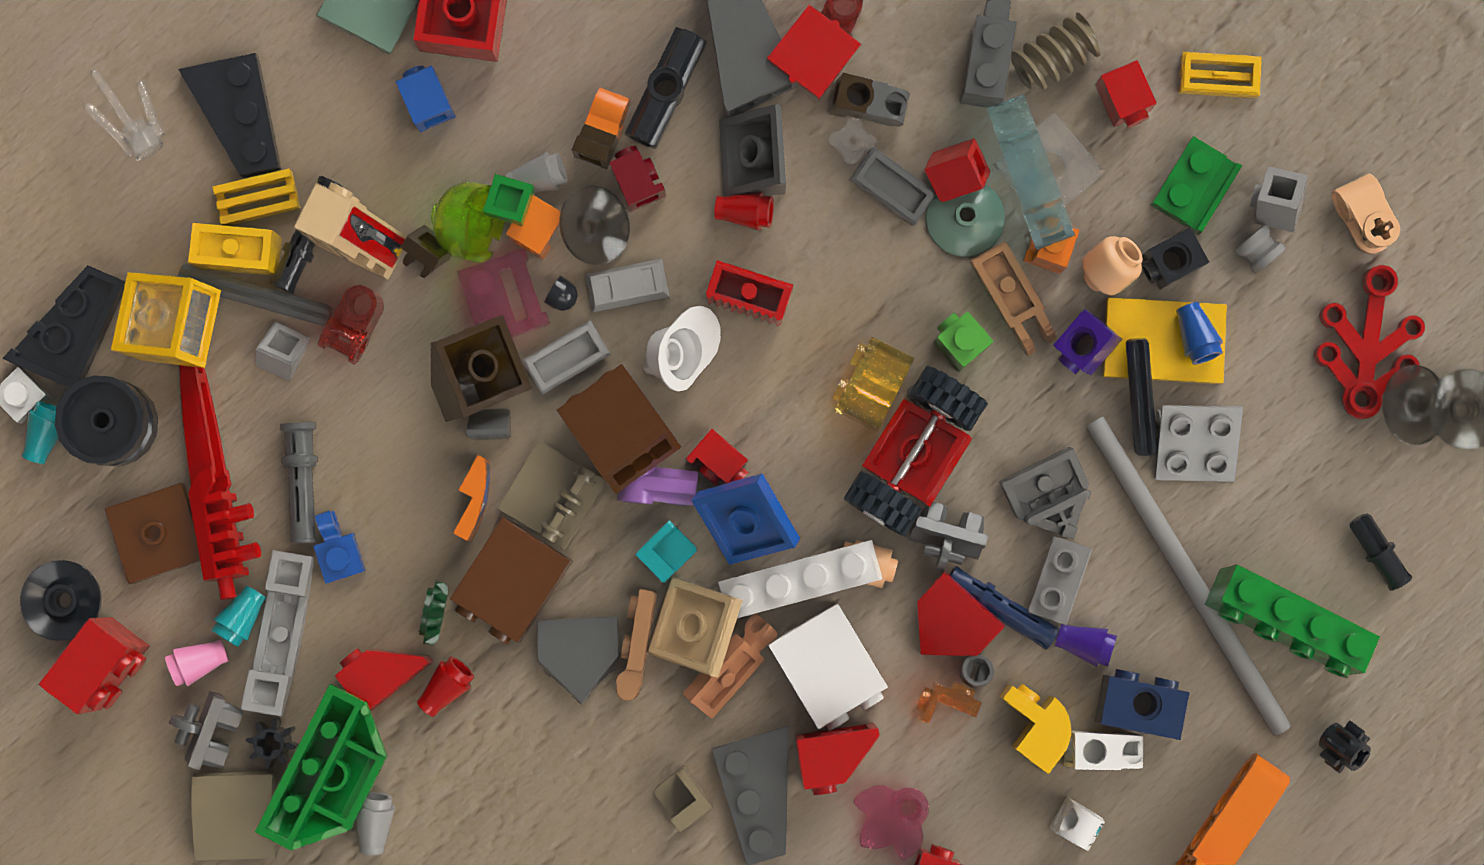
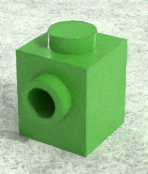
[933,311,994,372]

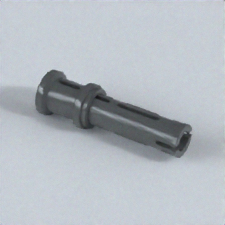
[280,422,318,544]

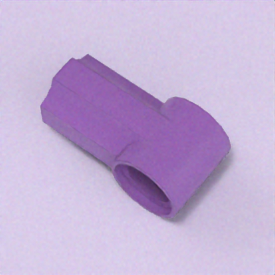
[617,465,698,506]

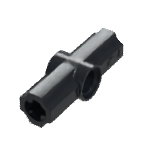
[625,27,707,149]

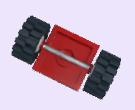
[843,366,988,537]

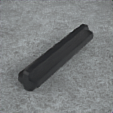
[1126,338,1158,456]

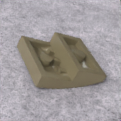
[191,771,279,861]

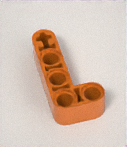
[1175,753,1290,865]

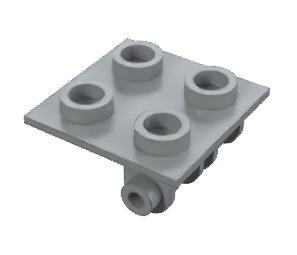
[1155,405,1243,482]

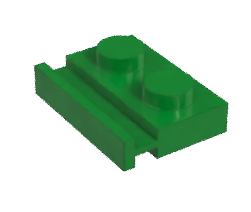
[1150,136,1243,234]

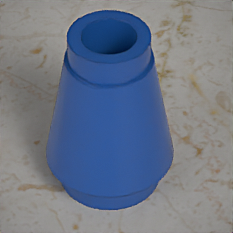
[1176,302,1223,365]

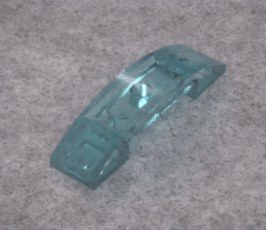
[987,94,1075,250]

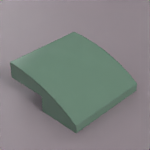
[316,0,419,54]

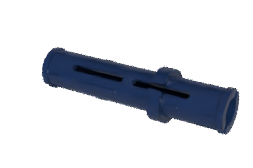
[949,566,1059,650]

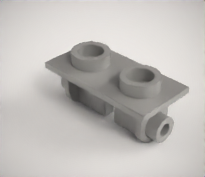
[1028,536,1092,625]

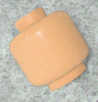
[1083,236,1143,295]

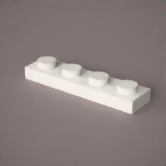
[718,540,883,618]

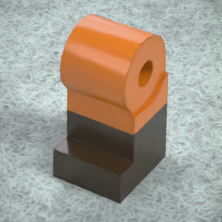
[571,88,631,169]

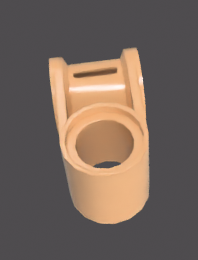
[1331,173,1400,254]

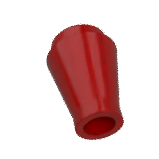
[714,192,774,231]
[416,656,474,717]

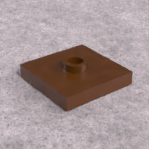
[105,483,200,584]

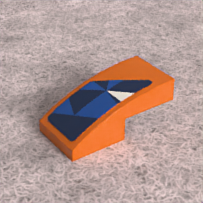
[453,455,490,542]

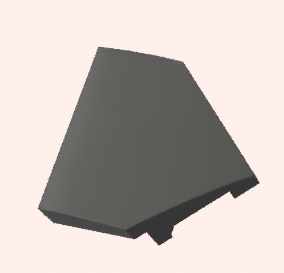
[999,446,1091,540]
[537,616,619,705]

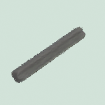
[178,264,332,326]

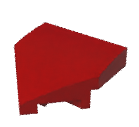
[917,571,1005,656]

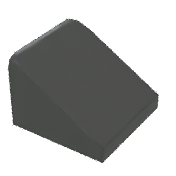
[466,408,511,440]

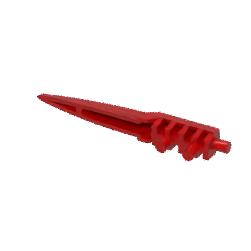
[179,365,261,600]

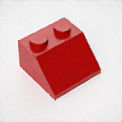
[795,723,880,795]

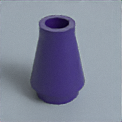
[1055,624,1117,667]

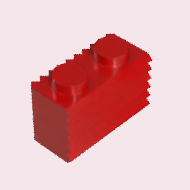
[706,260,793,326]

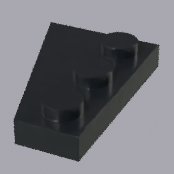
[178,53,282,178]
[2,265,125,388]

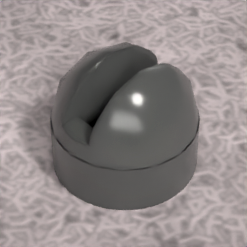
[960,654,994,688]

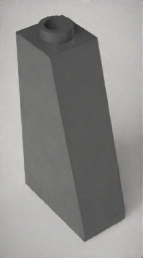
[706,0,799,117]

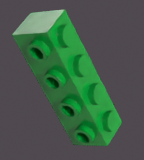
[1204,564,1380,678]

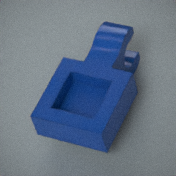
[313,510,366,584]

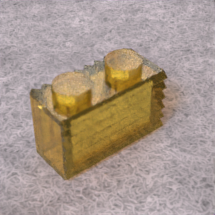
[832,337,914,431]

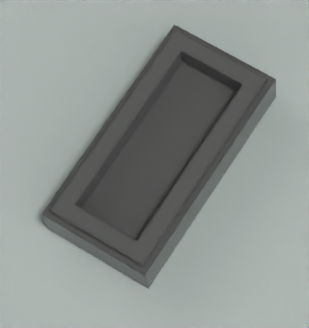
[849,147,936,226]

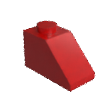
[334,648,434,711]

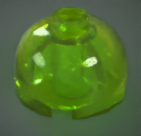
[431,182,504,263]

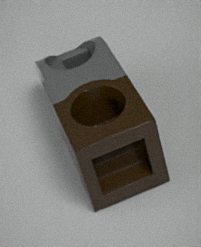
[829,73,910,126]

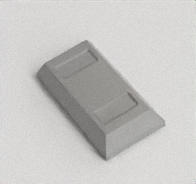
[585,259,670,313]
[522,320,611,395]

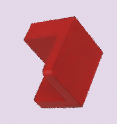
[924,138,991,202]

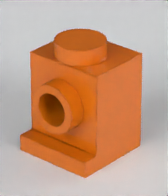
[1023,219,1080,274]

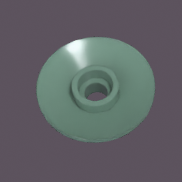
[926,184,1005,257]

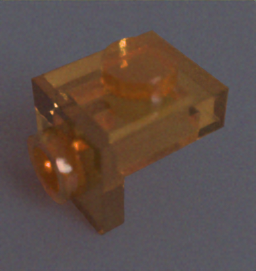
[916,681,982,724]

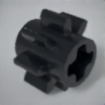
[246,717,299,769]
[1319,720,1371,773]

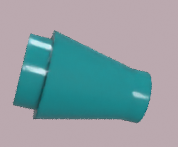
[22,402,59,464]
[211,585,266,647]

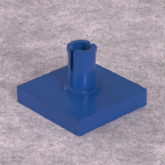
[691,473,800,565]

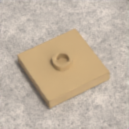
[647,577,743,678]

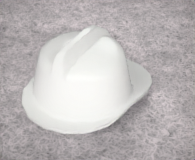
[642,306,721,392]

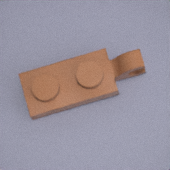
[682,613,778,719]

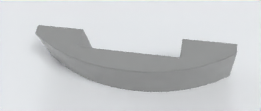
[241,550,313,716]

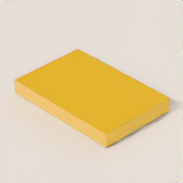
[1102,297,1227,385]

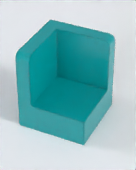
[635,520,697,583]

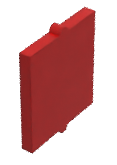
[767,4,861,100]

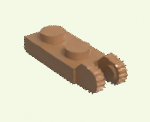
[969,241,1057,356]
[615,588,657,702]

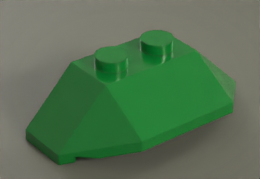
[255,684,388,851]

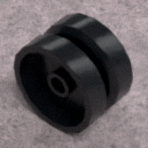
[55,375,158,467]

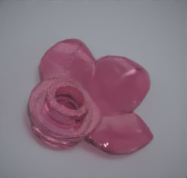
[854,785,929,860]

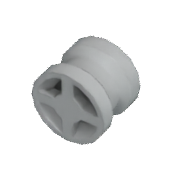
[1234,224,1286,274]

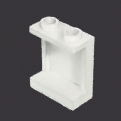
[768,603,888,731]

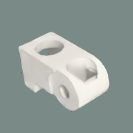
[1064,730,1143,770]
[1049,797,1105,851]

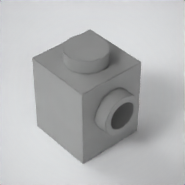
[1250,166,1308,233]

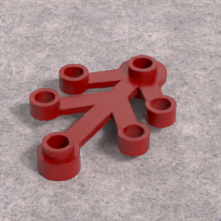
[1314,265,1425,419]

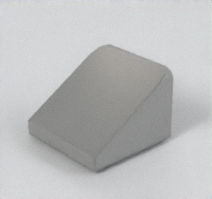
[255,321,311,381]

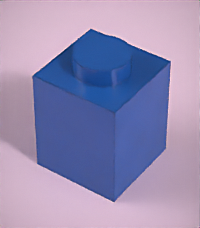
[395,65,456,133]

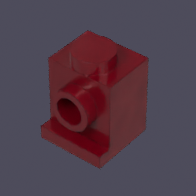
[609,146,666,212]

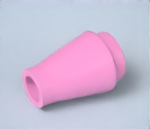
[165,639,229,686]

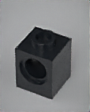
[1142,227,1210,290]

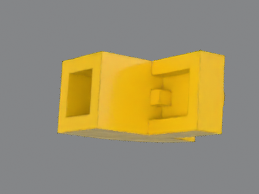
[998,683,1071,774]

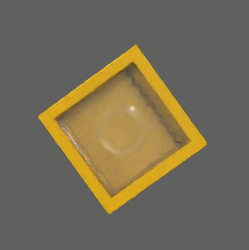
[111,272,221,368]

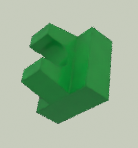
[483,174,535,226]

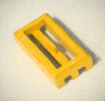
[1178,52,1262,98]
[212,168,301,226]

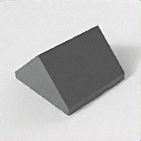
[719,104,786,197]

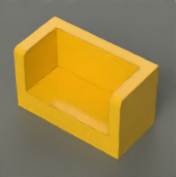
[188,223,282,276]

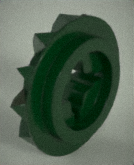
[419,580,449,645]

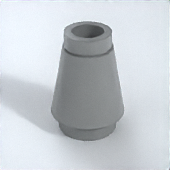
[506,152,568,193]
[357,792,396,855]

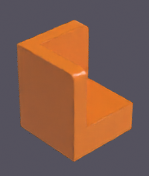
[506,195,564,260]

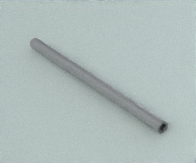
[1086,416,1291,736]

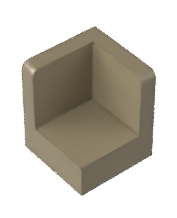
[654,766,713,833]

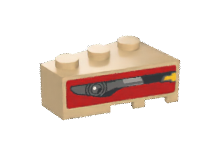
[294,182,407,280]

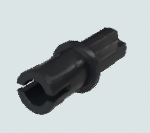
[1350,513,1412,591]

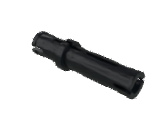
[270,176,343,294]

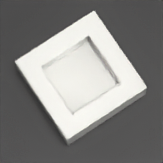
[0,367,50,424]

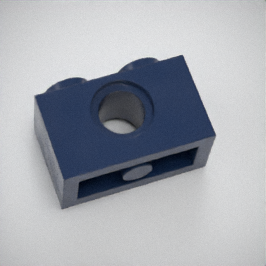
[1094,669,1190,740]

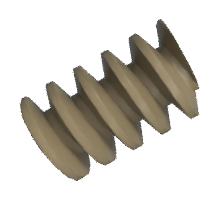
[1011,12,1101,91]

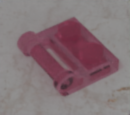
[457,249,550,338]

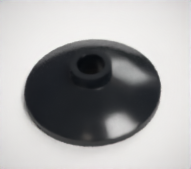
[20,560,102,641]

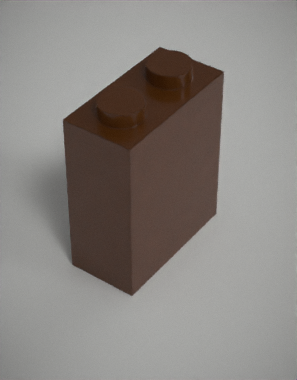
[557,364,682,494]
[450,517,573,644]

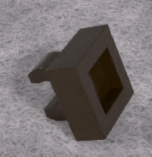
[401,225,456,278]

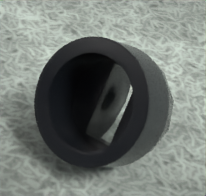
[544,276,578,311]

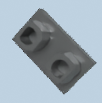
[909,502,988,572]
[169,691,243,770]

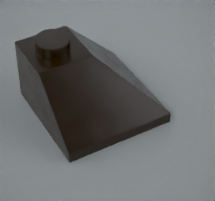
[431,314,532,422]

